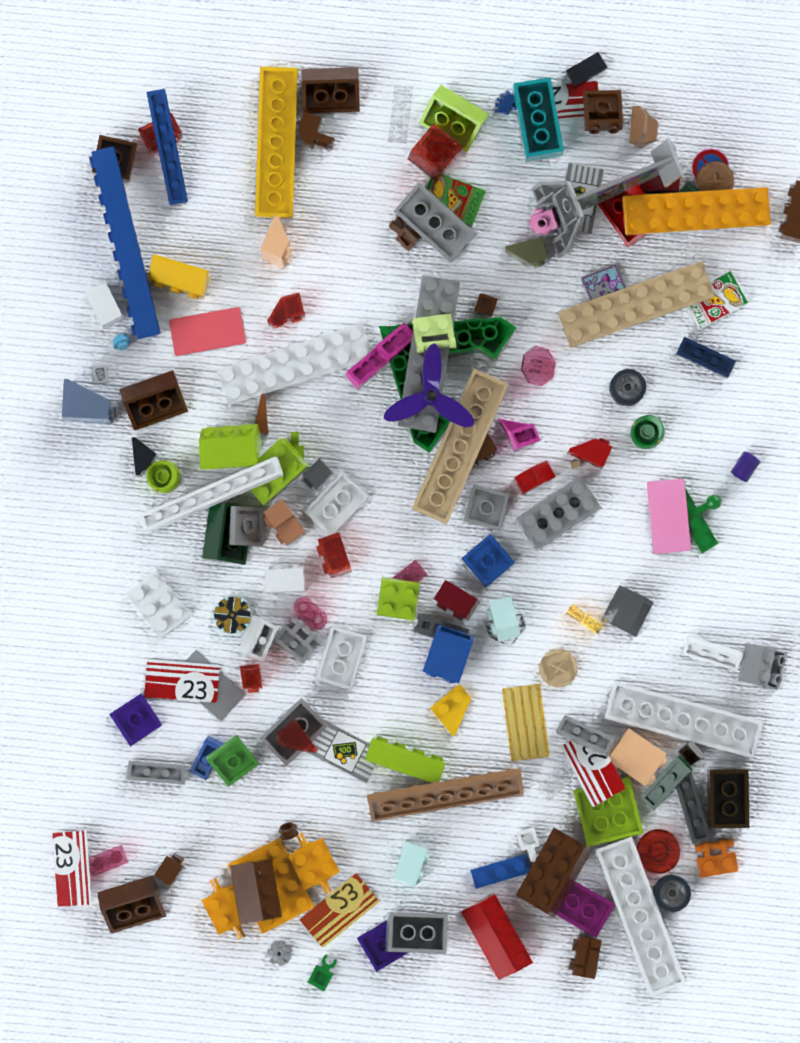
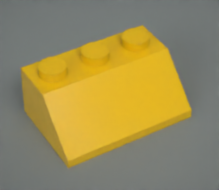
[148,254,211,300]

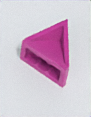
[498,418,541,452]

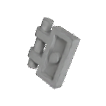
[273,615,324,664]

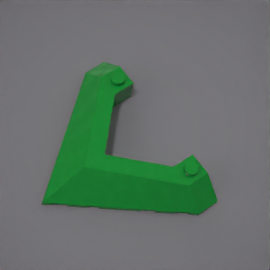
[379,317,517,453]

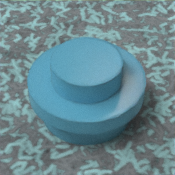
[113,334,131,351]

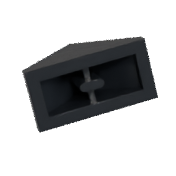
[131,437,158,477]

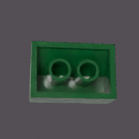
[202,502,248,565]

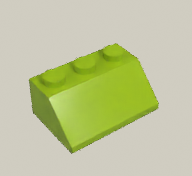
[419,85,489,152]
[199,424,262,470]

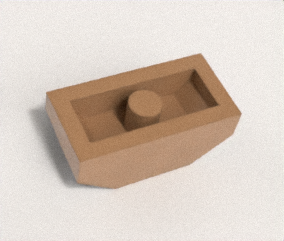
[629,106,658,148]

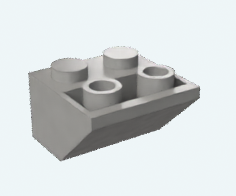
[738,643,787,690]

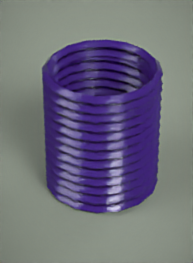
[731,451,761,482]

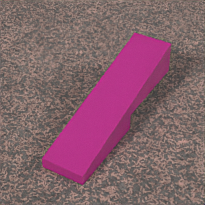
[345,323,413,390]

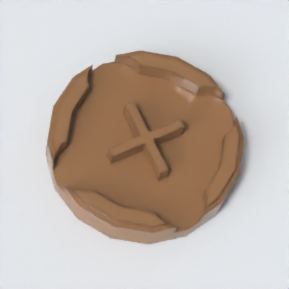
[696,161,734,191]

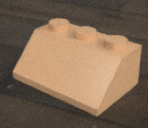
[260,215,293,269]

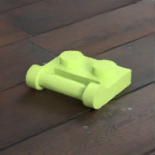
[412,314,456,353]

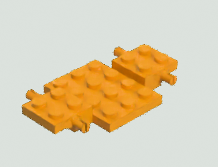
[201,832,340,940]

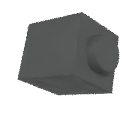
[303,458,333,489]

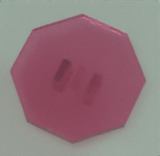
[521,346,556,386]

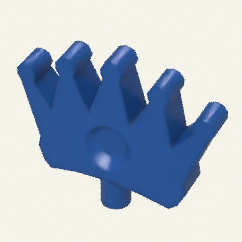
[495,90,516,115]

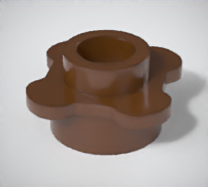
[279,822,299,840]

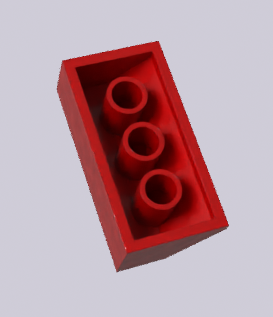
[460,893,533,980]

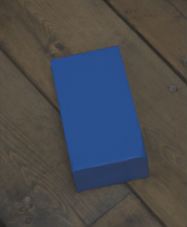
[189,736,224,780]

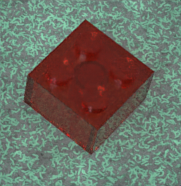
[407,123,463,182]

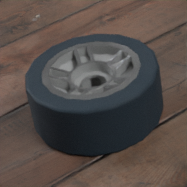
[609,369,646,406]
[653,874,691,912]

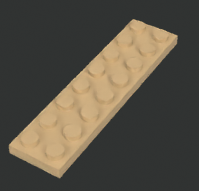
[558,261,715,348]
[412,369,509,525]

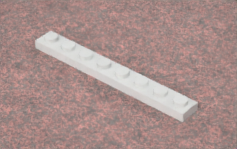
[139,456,283,534]

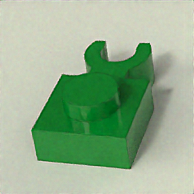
[307,954,337,991]

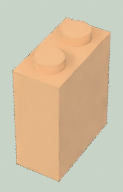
[609,728,667,786]

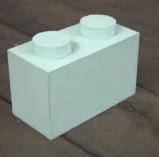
[486,596,521,642]
[393,841,430,886]

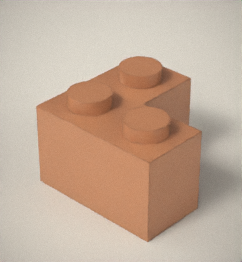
[263,499,306,546]

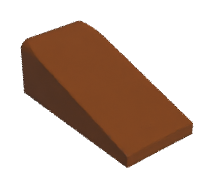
[255,394,269,436]

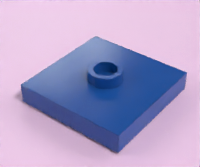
[461,534,515,588]

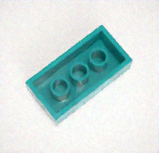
[512,77,564,162]

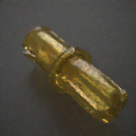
[566,603,602,634]

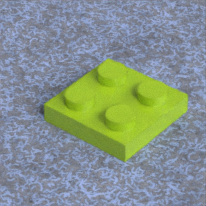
[376,577,420,621]

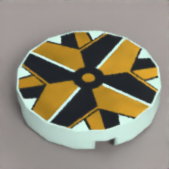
[213,596,252,634]

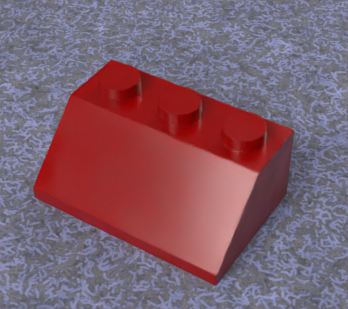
[598,185,648,247]

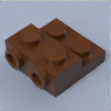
[583,90,623,134]

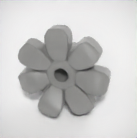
[267,940,292,966]

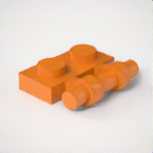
[694,838,738,878]

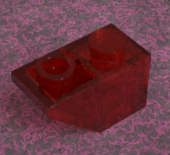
[267,293,306,328]

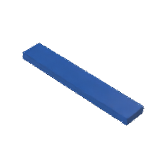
[146,88,188,205]

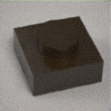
[678,740,705,765]

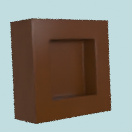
[474,293,498,318]

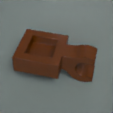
[388,216,421,252]

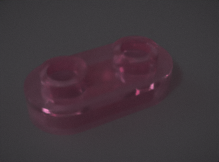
[294,597,328,629]

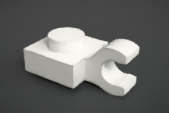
[516,827,540,862]

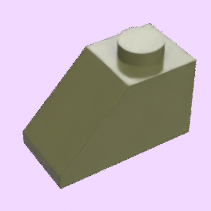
[505,237,548,268]

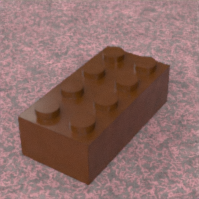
[516,828,593,917]

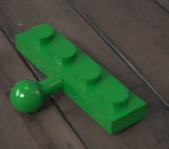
[678,478,722,553]

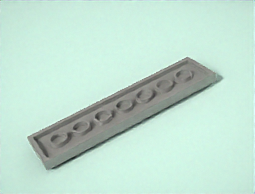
[397,275,460,433]

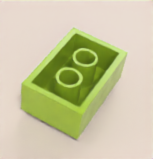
[248,438,310,505]

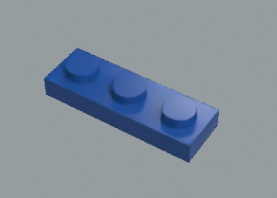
[470,853,530,889]

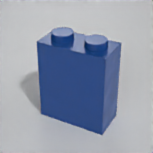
[422,624,475,684]

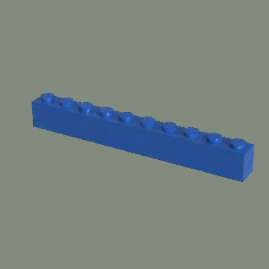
[89,146,161,339]

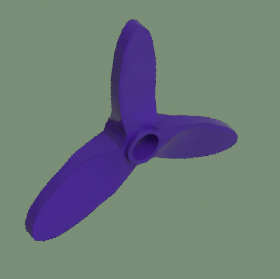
[383,343,474,427]

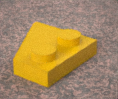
[430,684,472,737]

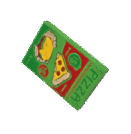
[419,171,486,227]

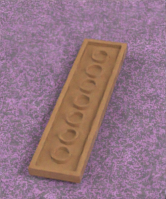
[367,768,524,822]

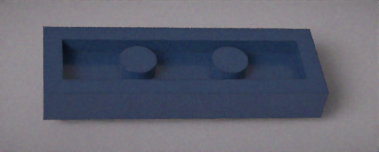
[676,337,736,379]

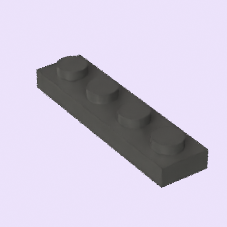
[676,764,712,844]

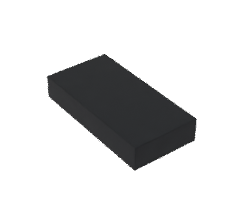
[565,52,608,88]

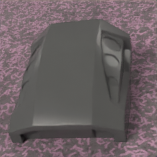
[601,585,654,637]

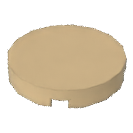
[539,649,578,688]

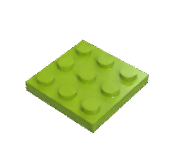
[573,776,644,847]

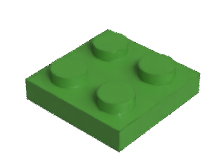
[205,734,259,787]

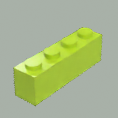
[365,736,446,783]

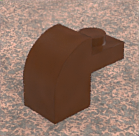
[299,111,335,150]

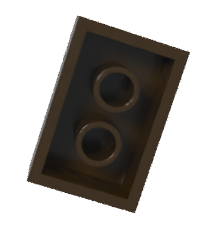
[707,769,750,828]

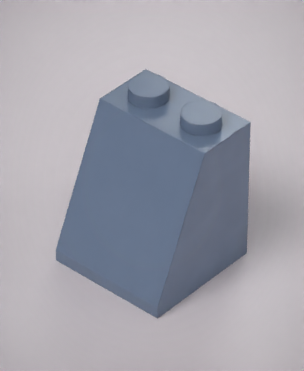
[62,379,116,424]

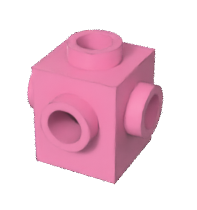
[529,207,560,236]

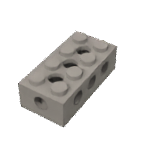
[394,183,477,263]
[515,476,602,551]

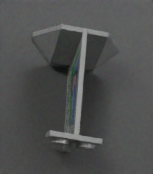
[531,138,684,258]

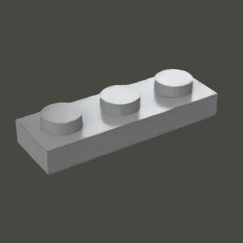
[556,715,616,757]
[127,760,187,785]

